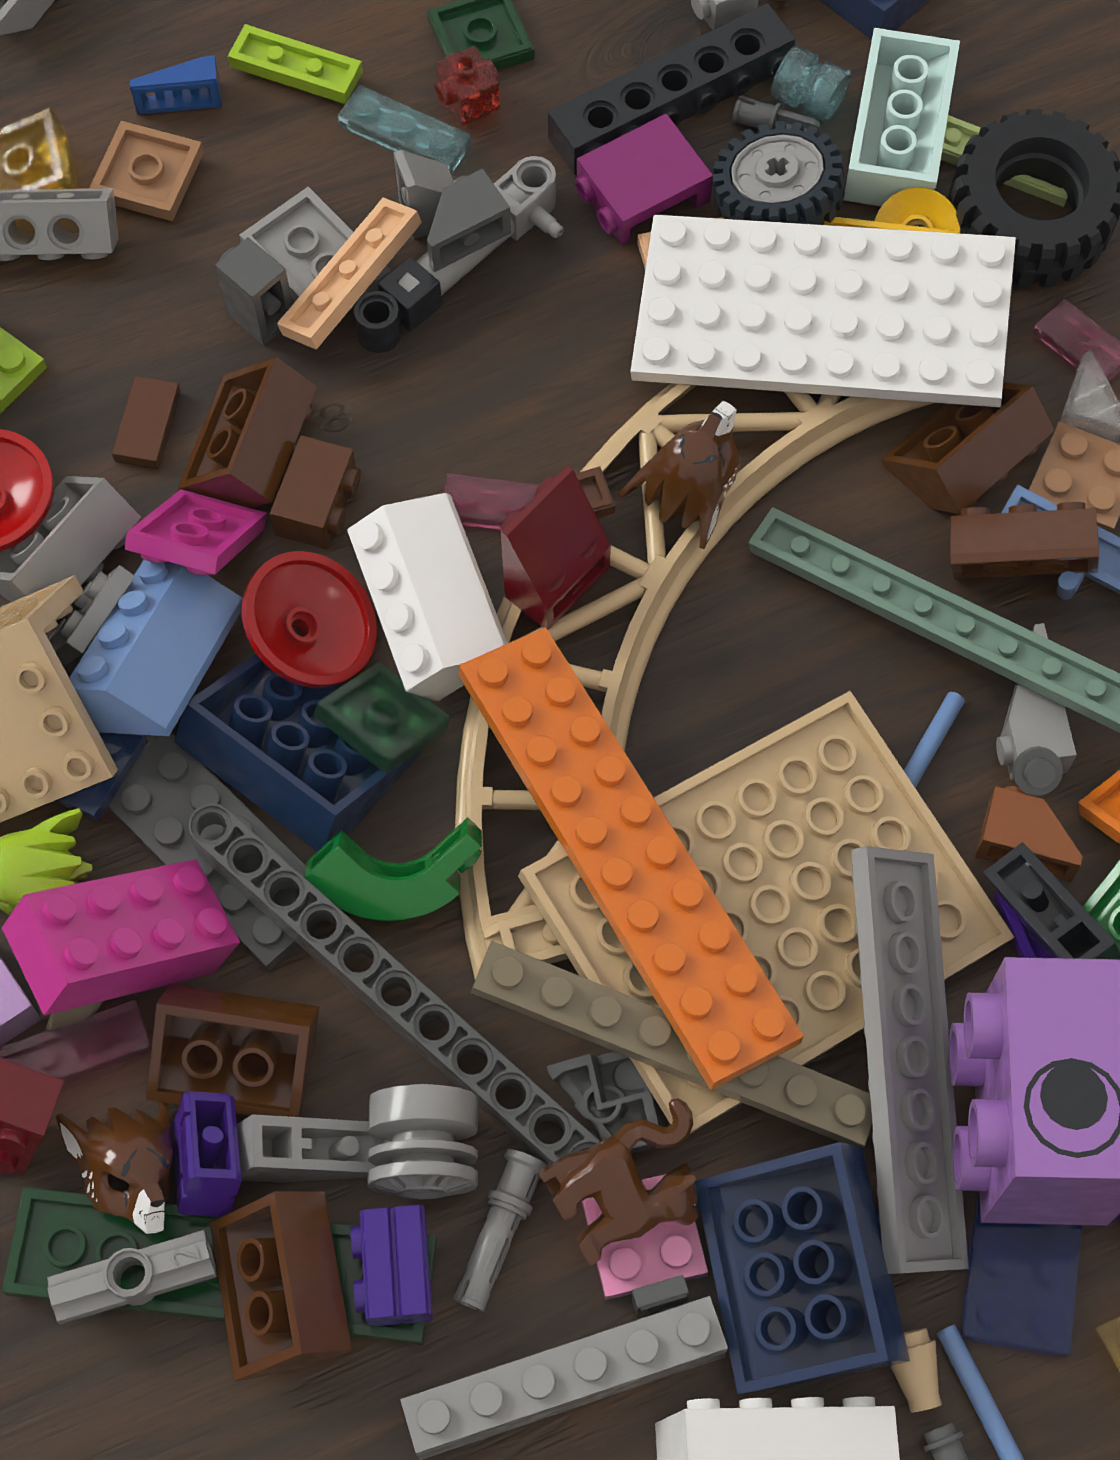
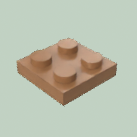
[89,121,204,221]
[1029,421,1120,533]

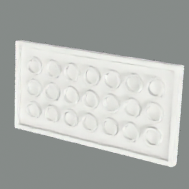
[630,215,1016,407]

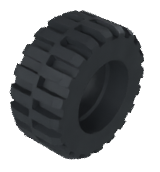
[948,109,1120,287]

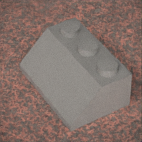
[0,476,141,602]

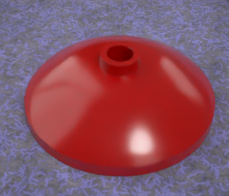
[0,429,54,552]
[241,551,377,688]

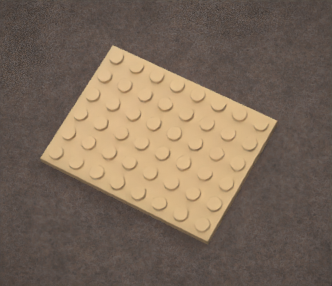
[518,691,1014,1134]

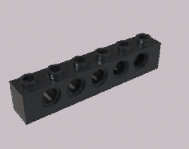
[548,3,796,175]

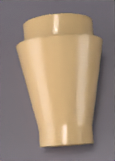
[890,1328,942,1413]

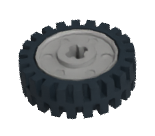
[713,121,845,225]

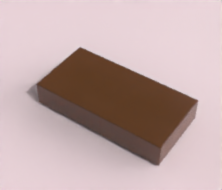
[112,376,181,469]

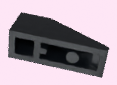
[983,842,1120,960]

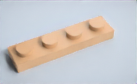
[277,198,422,350]

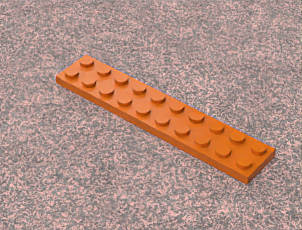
[458,627,804,1090]

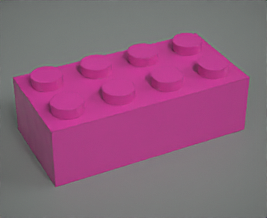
[2,859,240,1016]

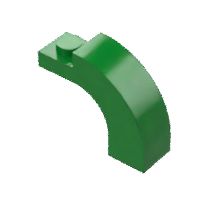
[303,817,482,921]

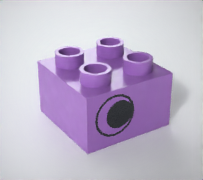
[949,957,1120,1225]

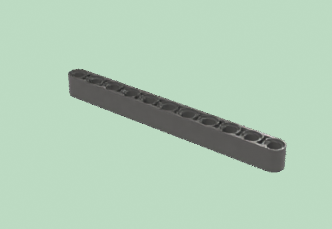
[188,803,600,1165]

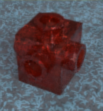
[434,45,500,126]

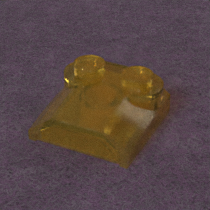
[0,107,77,190]

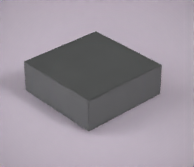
[631,1274,689,1318]

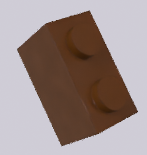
[270,435,361,549]

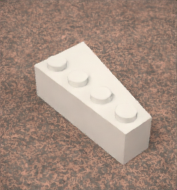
[655,1397,900,1460]

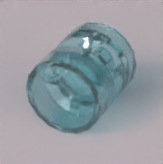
[771,45,851,123]

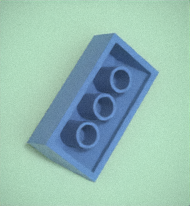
[69,559,242,736]

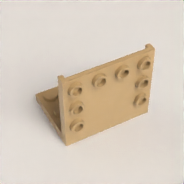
[0,575,118,823]

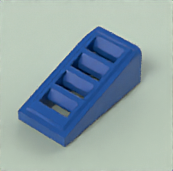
[130,55,222,115]

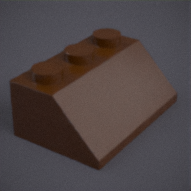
[178,357,317,508]
[881,382,1055,514]
[950,502,1099,580]
[146,983,320,1117]
[210,1191,352,1381]

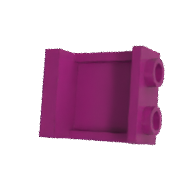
[574,114,713,245]

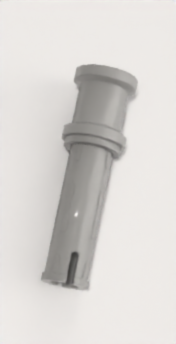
[453,1149,548,1312]

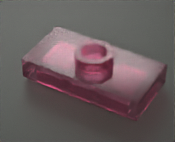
[1033,298,1120,388]

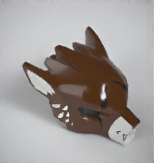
[619,401,740,549]
[56,1102,173,1234]

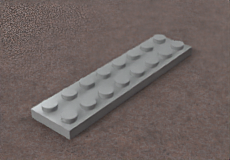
[851,846,969,1274]

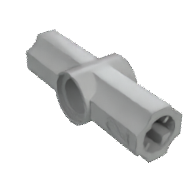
[47,1230,217,1325]

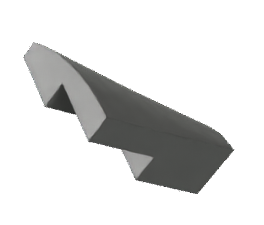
[547,1051,668,1153]

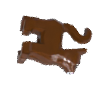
[538,1098,698,1266]

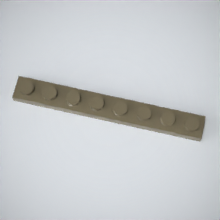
[470,940,872,1147]

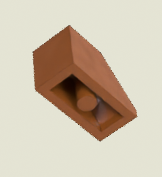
[975,786,1083,882]

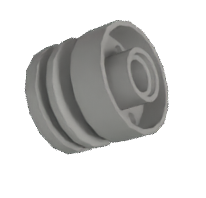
[368,1084,478,1199]

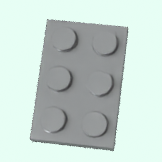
[239,187,391,312]

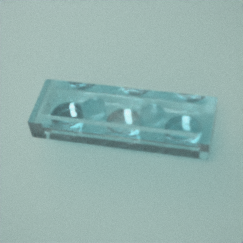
[338,85,471,175]

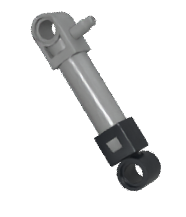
[354,156,564,353]

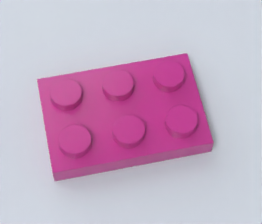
[125,489,267,575]

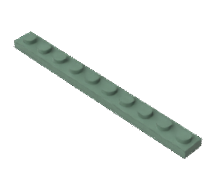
[748,507,1120,733]

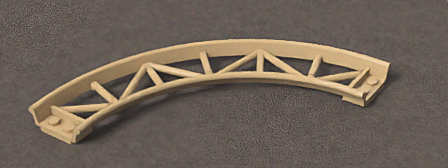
[455,383,934,980]

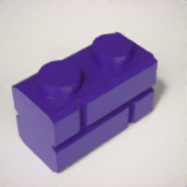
[172,1091,242,1217]
[351,1205,433,1327]

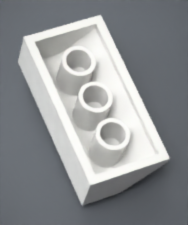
[347,493,508,701]

